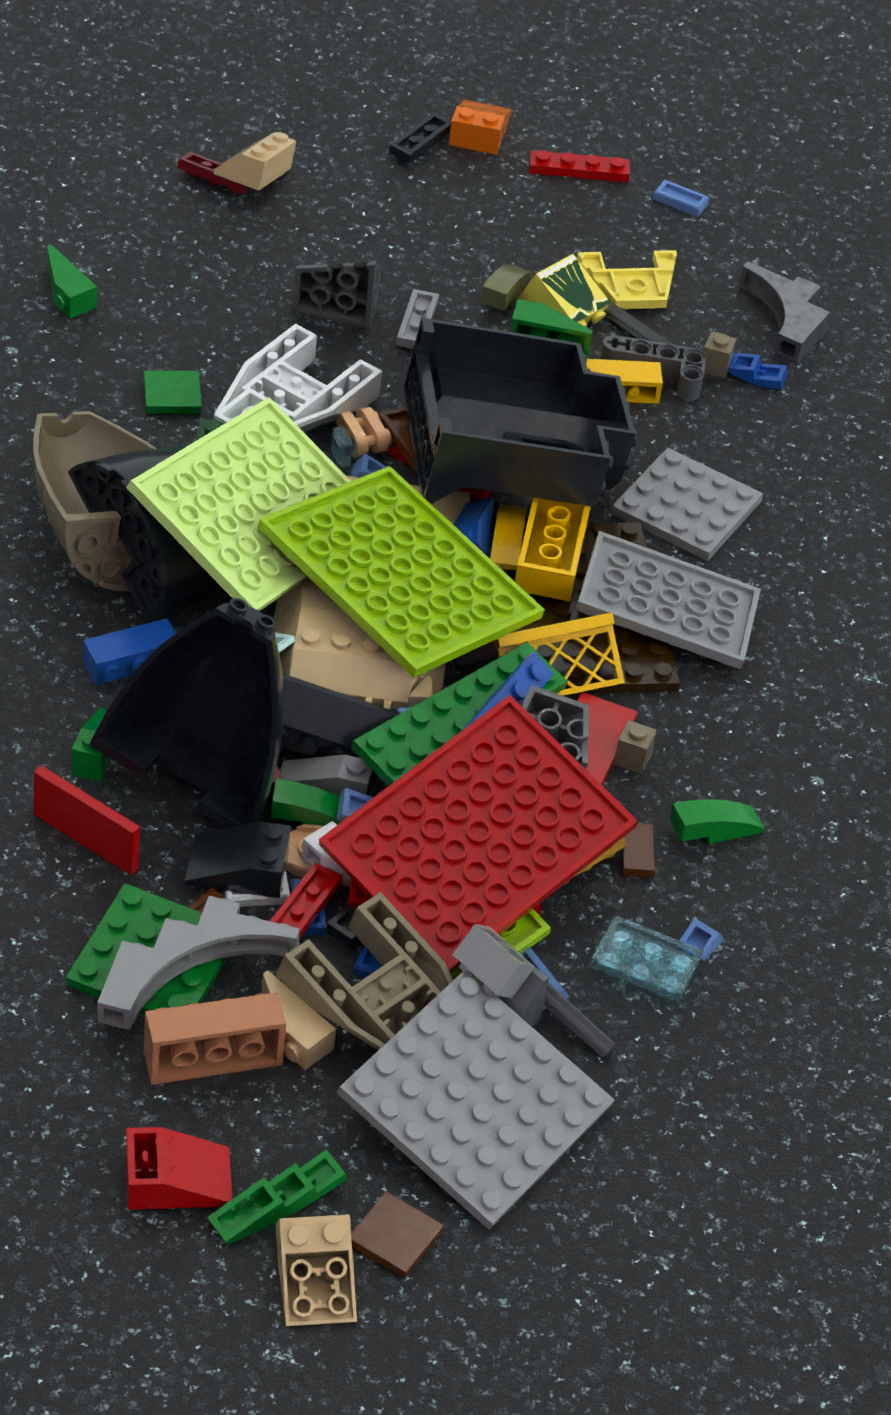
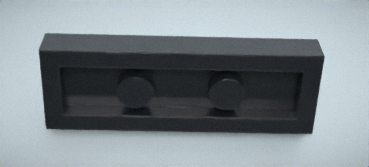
[389,112,451,163]

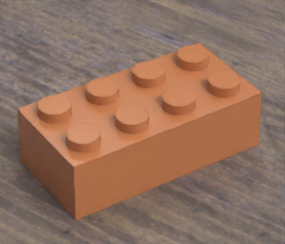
[143,992,286,1085]

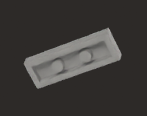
[396,289,439,349]

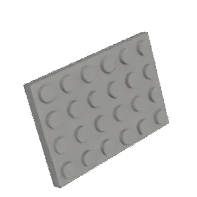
[575,531,761,669]

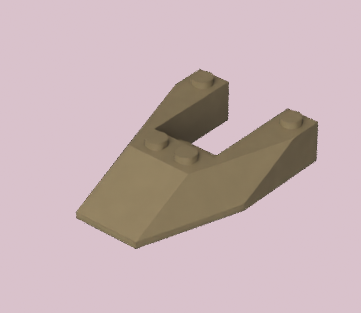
[276,892,453,1050]

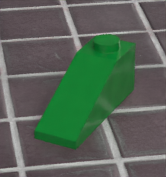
[47,244,97,318]
[71,707,111,782]

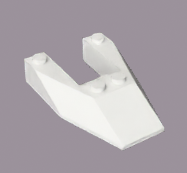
[214,324,382,432]

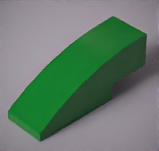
[271,778,342,826]
[670,799,765,844]

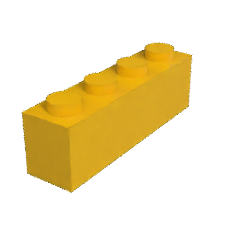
[586,359,663,404]

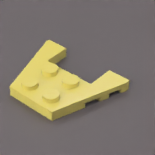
[577,250,677,310]

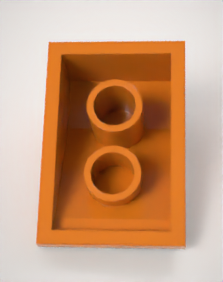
[449,100,512,155]

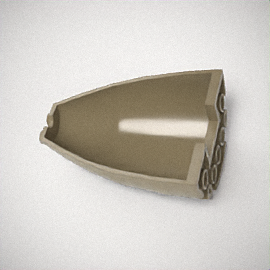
[32,411,157,591]

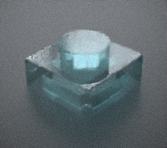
[331,427,355,467]

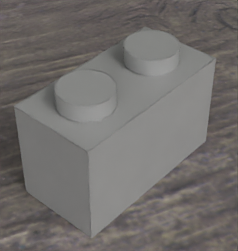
[452,924,535,998]

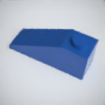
[453,497,494,558]

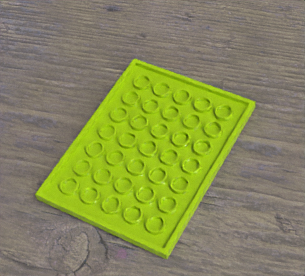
[257,466,545,678]

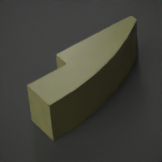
[480,264,534,311]

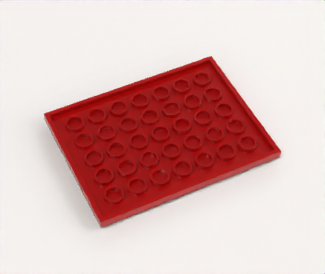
[319,695,638,974]

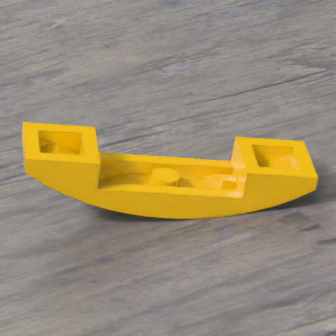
[490,504,527,570]

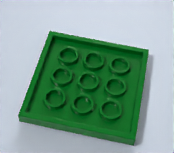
[66,883,228,1016]

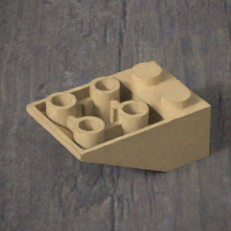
[276,1214,357,1327]

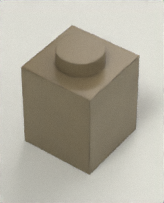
[703,331,737,379]
[614,720,657,774]

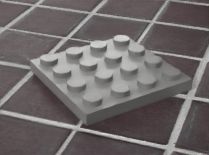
[611,448,763,561]

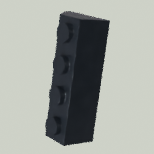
[281,674,400,778]

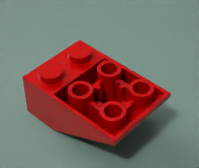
[126,1127,233,1210]

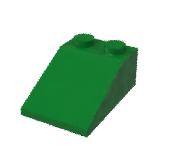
[510,299,593,359]

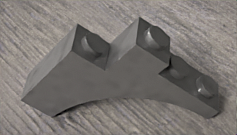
[739,261,830,364]

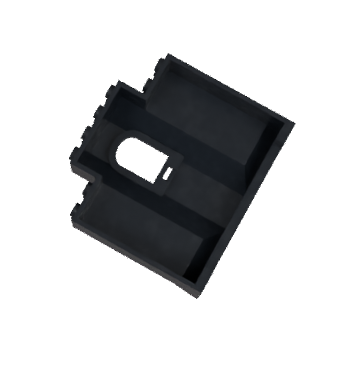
[403,317,638,507]

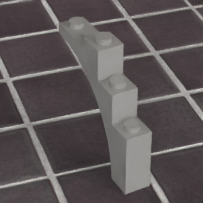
[97,896,300,1030]

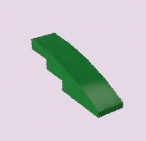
[207,1149,348,1245]

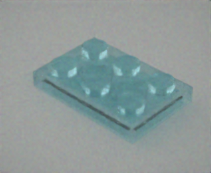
[590,915,704,1002]

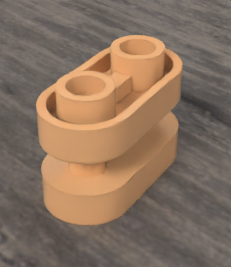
[336,407,392,458]

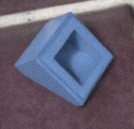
[351,453,386,478]
[677,918,723,961]

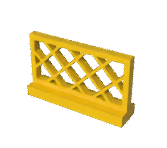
[493,612,625,696]

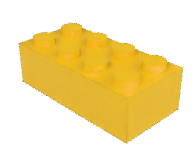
[515,498,590,601]

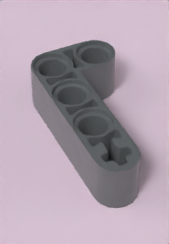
[600,335,706,401]

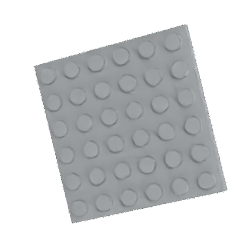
[337,970,615,1230]

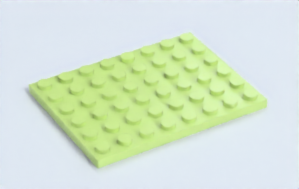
[126,397,351,611]

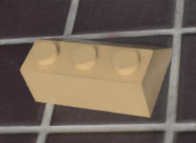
[213,132,296,190]

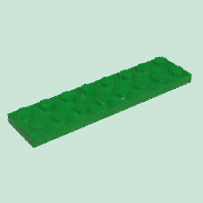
[351,642,568,786]

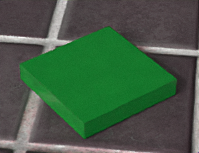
[144,371,202,414]

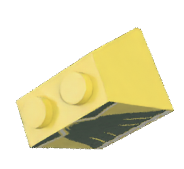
[516,254,611,327]

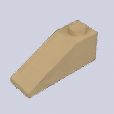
[261,970,336,1070]

